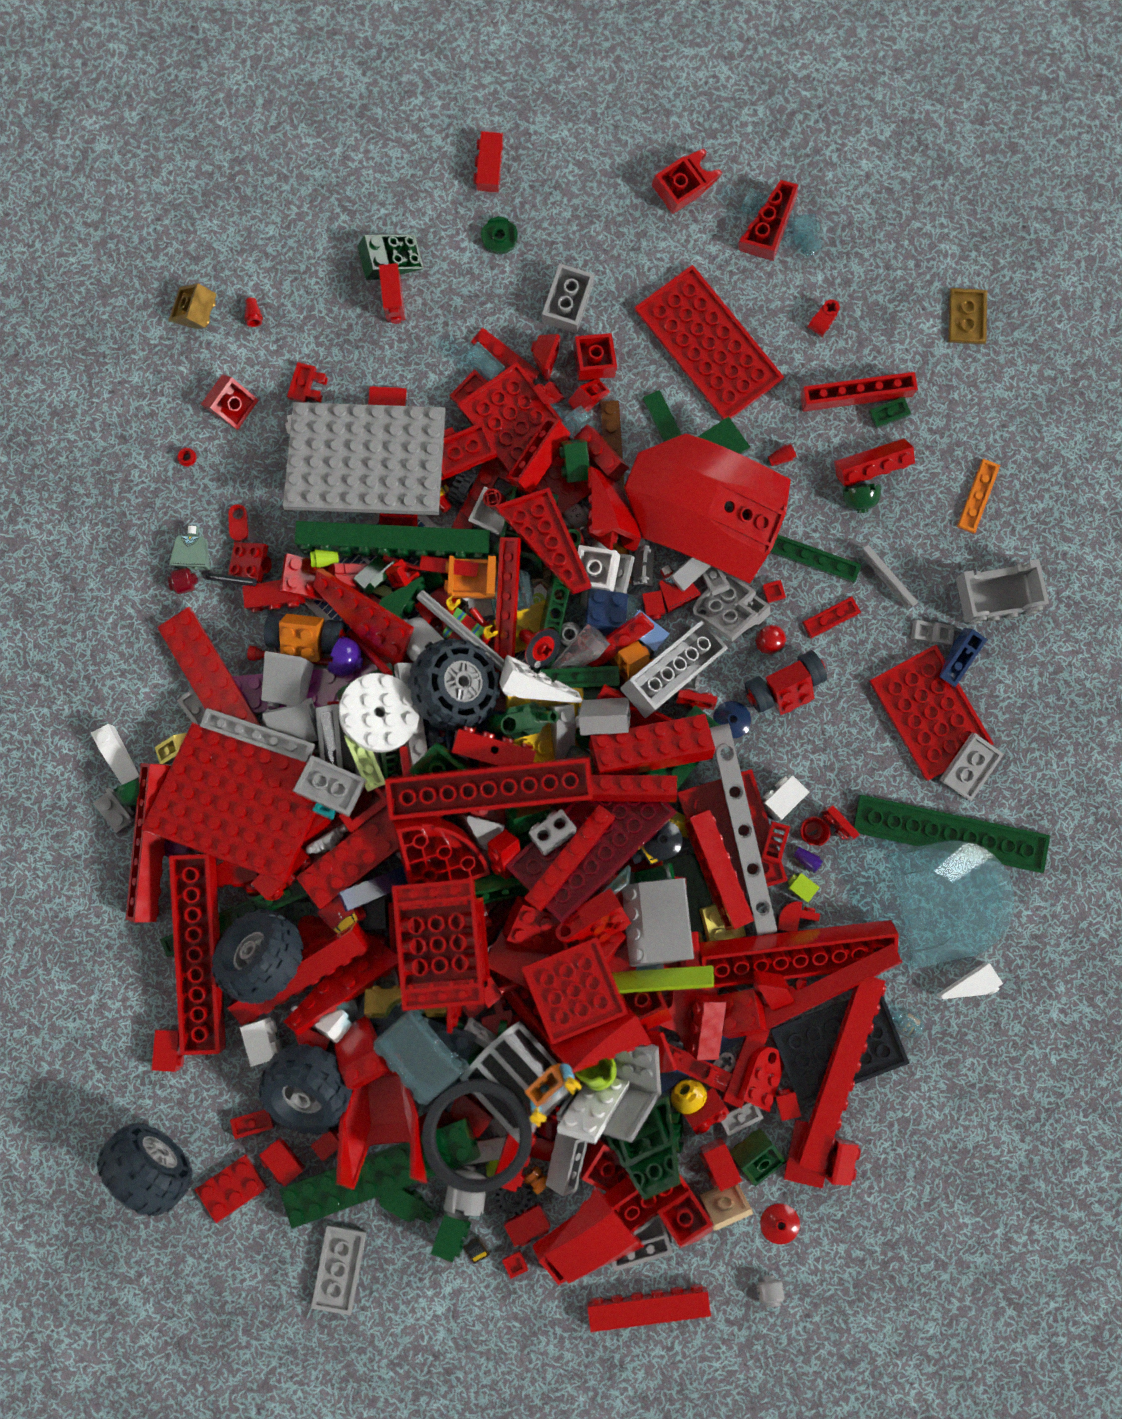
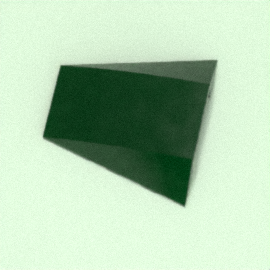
[602,1097,681,1200]

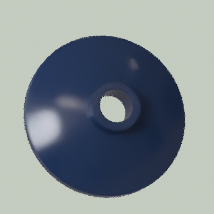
[713,701,751,739]

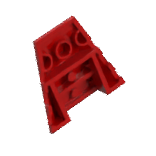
[588,466,641,551]
[550,1004,651,1073]
[544,1186,644,1284]

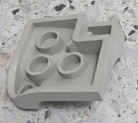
[693,573,770,642]

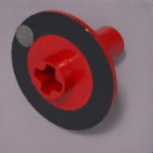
[518,628,561,668]

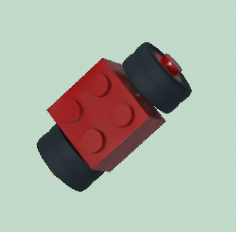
[744,650,827,715]

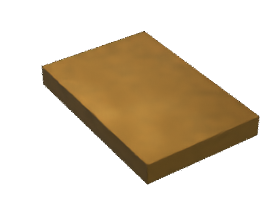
[948,288,987,345]

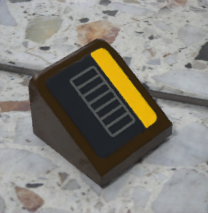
[463,1235,491,1264]

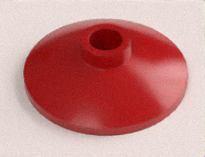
[760,1203,800,1245]

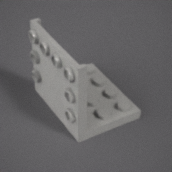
[557,1044,661,1142]

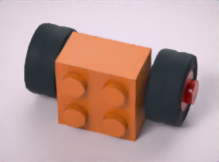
[264,613,347,662]

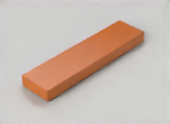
[957,459,1001,534]

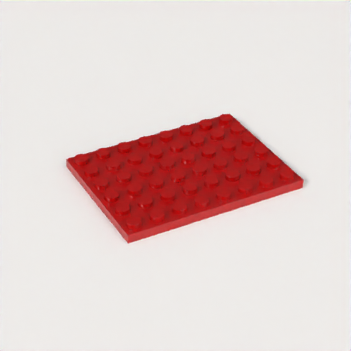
[141,722,316,883]

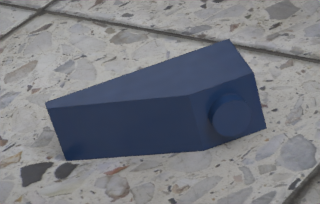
[939,628,988,687]

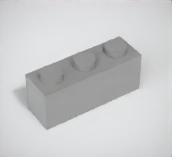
[546,1131,587,1196]

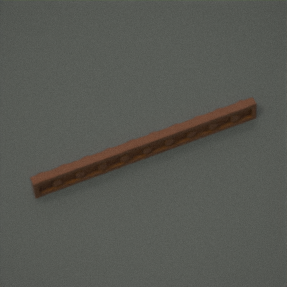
[600,400,631,584]

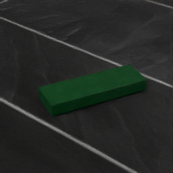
[643,390,682,442]

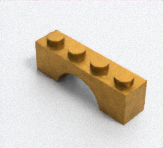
[364,986,447,1018]

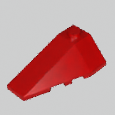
[216,858,258,887]

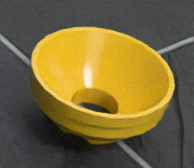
[671,1079,707,1114]

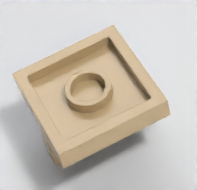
[700,1184,753,1231]

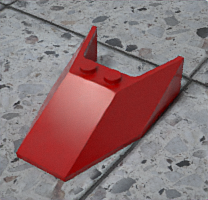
[336,1053,427,1189]

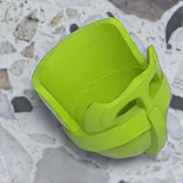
[575,1058,617,1091]

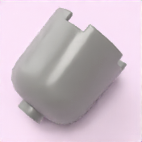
[404,617,444,663]
[444,1165,486,1216]

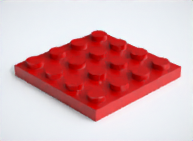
[522,937,628,1045]

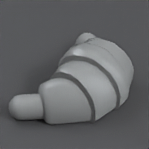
[306,824,349,854]

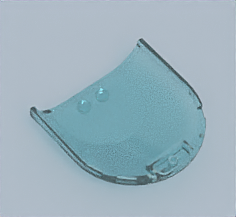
[885,841,1014,970]

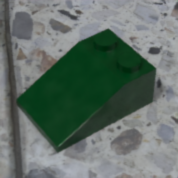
[409,743,475,775]

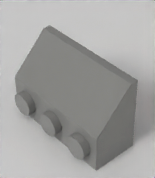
[452,812,504,850]

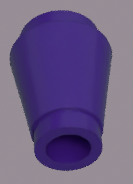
[793,847,823,874]

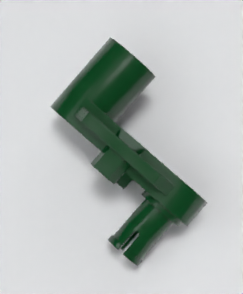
[486,702,559,739]

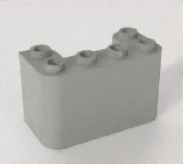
[956,559,1049,626]

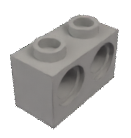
[529,809,577,857]

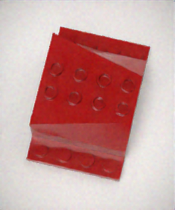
[392,878,490,1011]

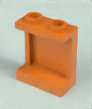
[445,556,498,599]

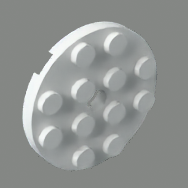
[339,673,419,752]

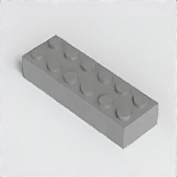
[620,619,728,718]

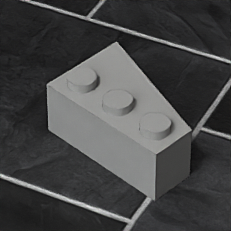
[612,1215,673,1272]

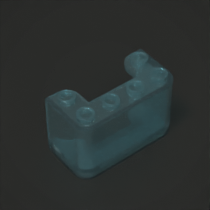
[374,1009,470,1105]

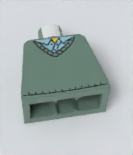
[170,526,210,570]

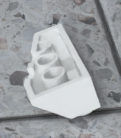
[499,655,582,703]

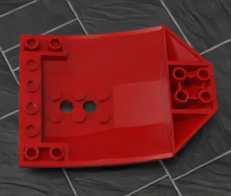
[624,433,791,584]

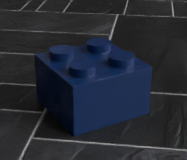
[584,588,628,636]

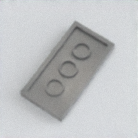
[311,1224,367,1316]

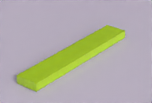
[612,966,714,993]

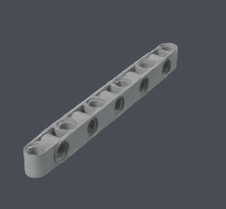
[710,723,777,936]

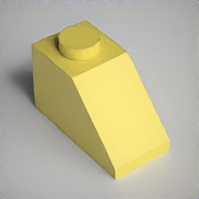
[155,733,187,764]

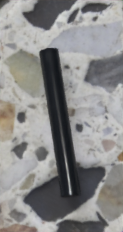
[206,573,257,586]

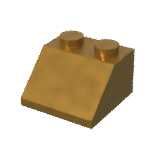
[168,283,217,329]

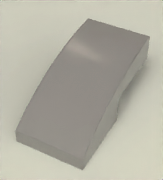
[911,620,955,645]

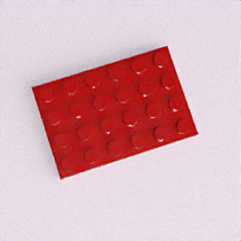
[869,644,994,781]
[677,769,788,904]

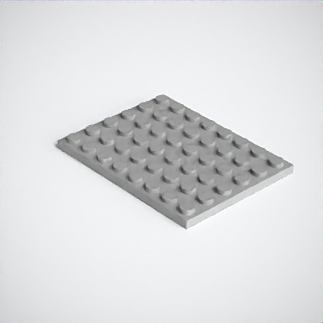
[283,402,446,515]

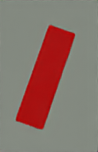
[419,556,479,577]

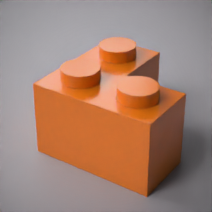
[608,641,650,682]

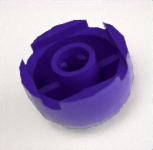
[328,636,364,676]

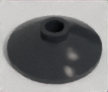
[644,821,682,860]

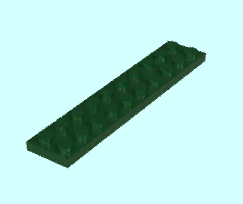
[853,794,1051,874]

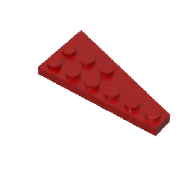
[495,488,592,594]
[313,568,414,668]
[284,932,399,1036]

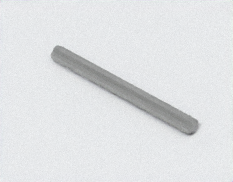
[417,590,505,672]

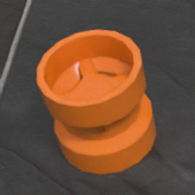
[524,1165,547,1195]

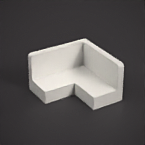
[468,487,513,537]

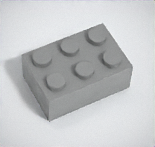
[542,263,595,334]

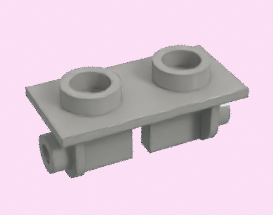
[633,545,654,586]

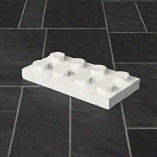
[557,1078,629,1144]

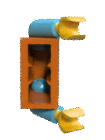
[524,1063,581,1126]

